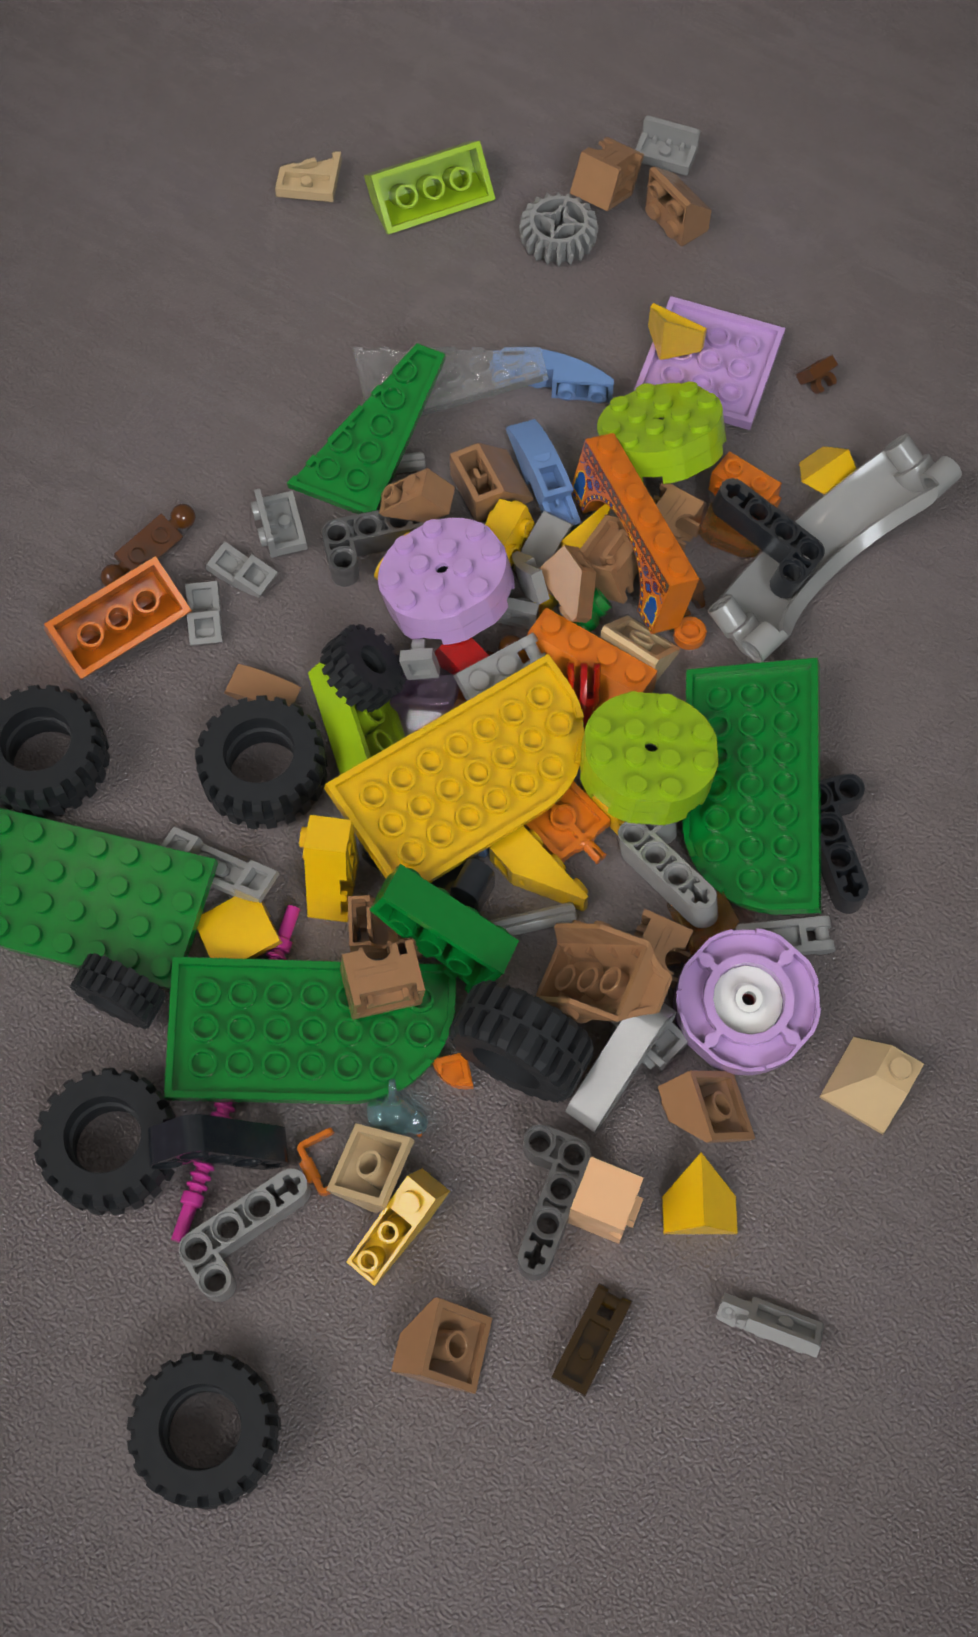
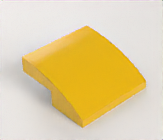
[197,897,282,959]

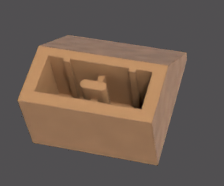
[645,166,712,247]
[450,443,533,522]

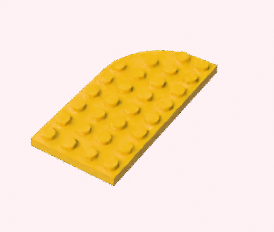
[324,654,584,883]

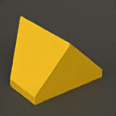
[648,303,707,360]
[799,446,856,495]
[662,1152,738,1234]

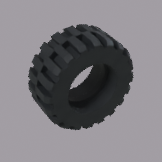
[0,684,110,818]
[195,695,328,829]
[449,980,594,1103]
[33,1068,177,1216]
[127,1350,281,1510]

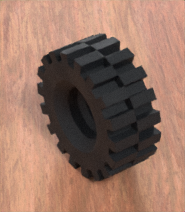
[320,624,406,712]
[70,953,167,1029]

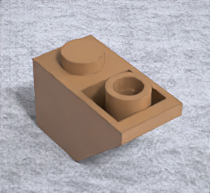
[379,468,455,523]
[539,545,597,623]

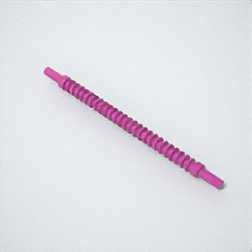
[171,905,300,1243]

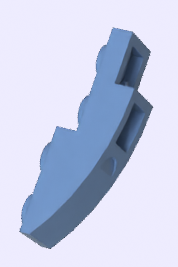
[492,347,614,403]
[506,419,581,530]

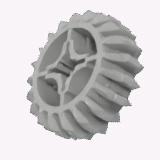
[519,191,598,266]

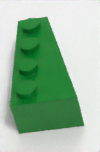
[369,864,519,993]

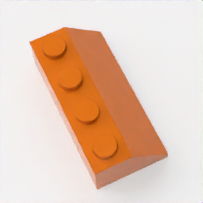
[44,556,192,680]
[518,607,658,713]

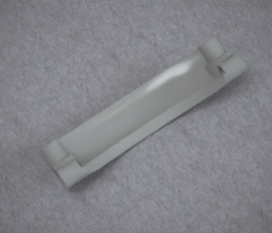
[708,434,962,663]

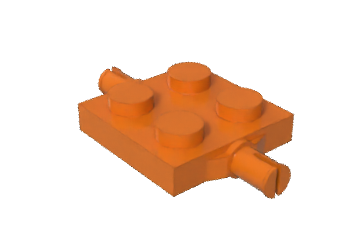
[524,780,611,864]

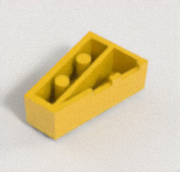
[299,815,359,922]

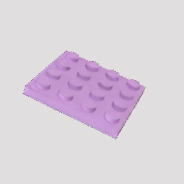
[634,296,785,430]

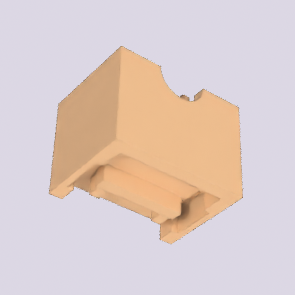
[568,1157,644,1244]

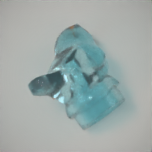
[367,1079,428,1137]

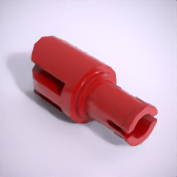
[567,662,601,731]

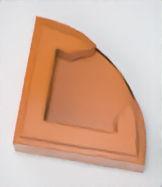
[432,1053,474,1089]

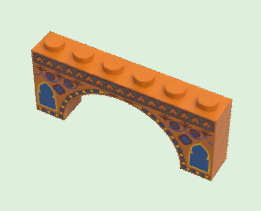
[572,433,699,634]

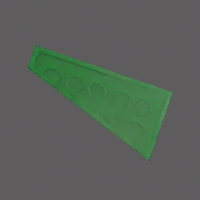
[287,343,446,514]

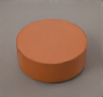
[673,616,706,650]

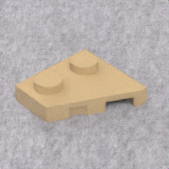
[275,151,342,202]

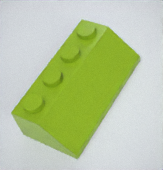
[364,140,495,234]
[308,662,405,775]

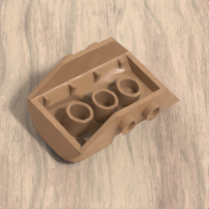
[532,920,673,1023]

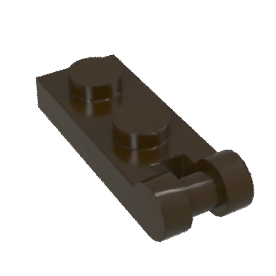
[551,1283,633,1397]

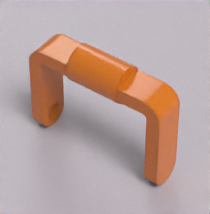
[297,1127,334,1196]

